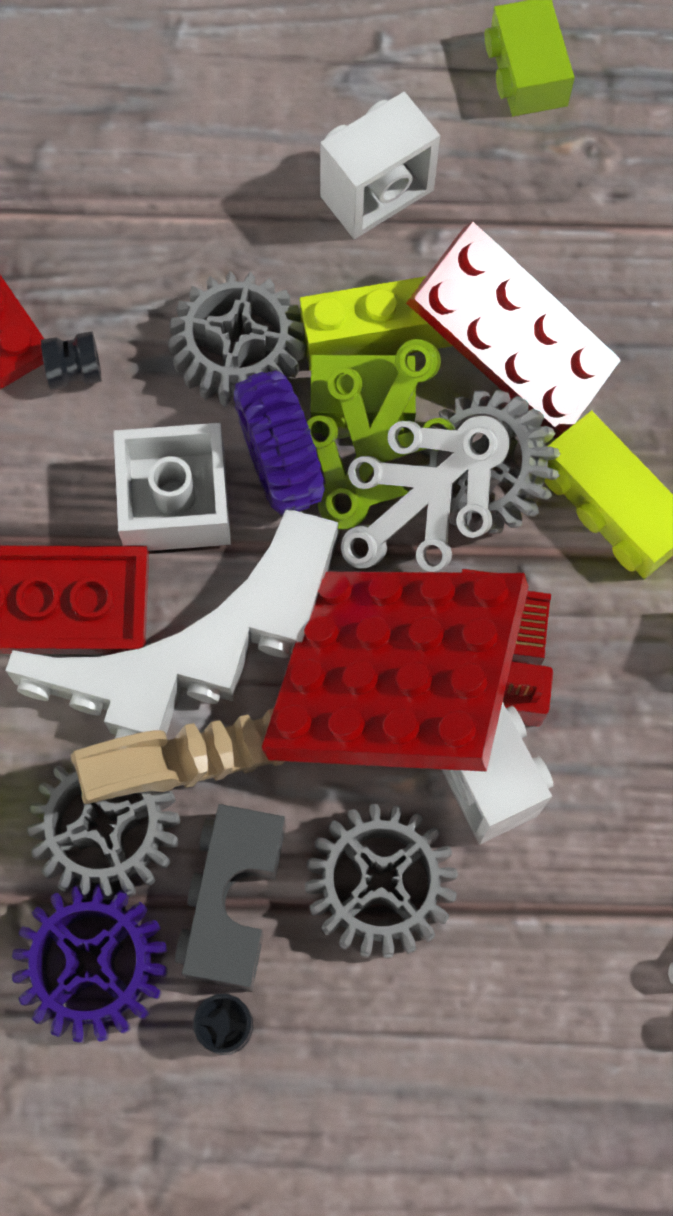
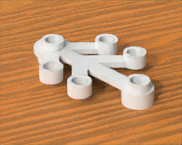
[341,416,509,572]

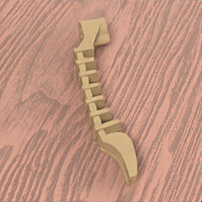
[71,708,285,805]

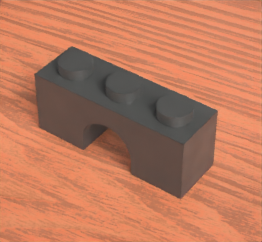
[175,804,286,992]

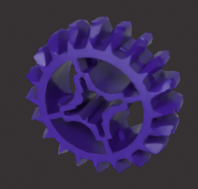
[233,370,325,515]
[12,884,168,1043]

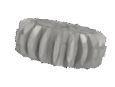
[168,271,306,407]
[420,390,561,534]
[27,764,180,902]
[305,804,458,959]

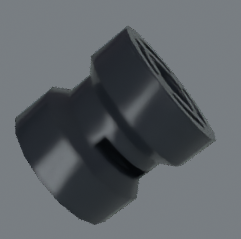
[41,331,102,390]
[193,993,254,1055]

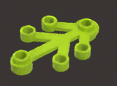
[307,339,455,529]

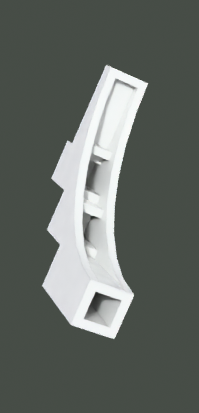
[5,509,338,739]

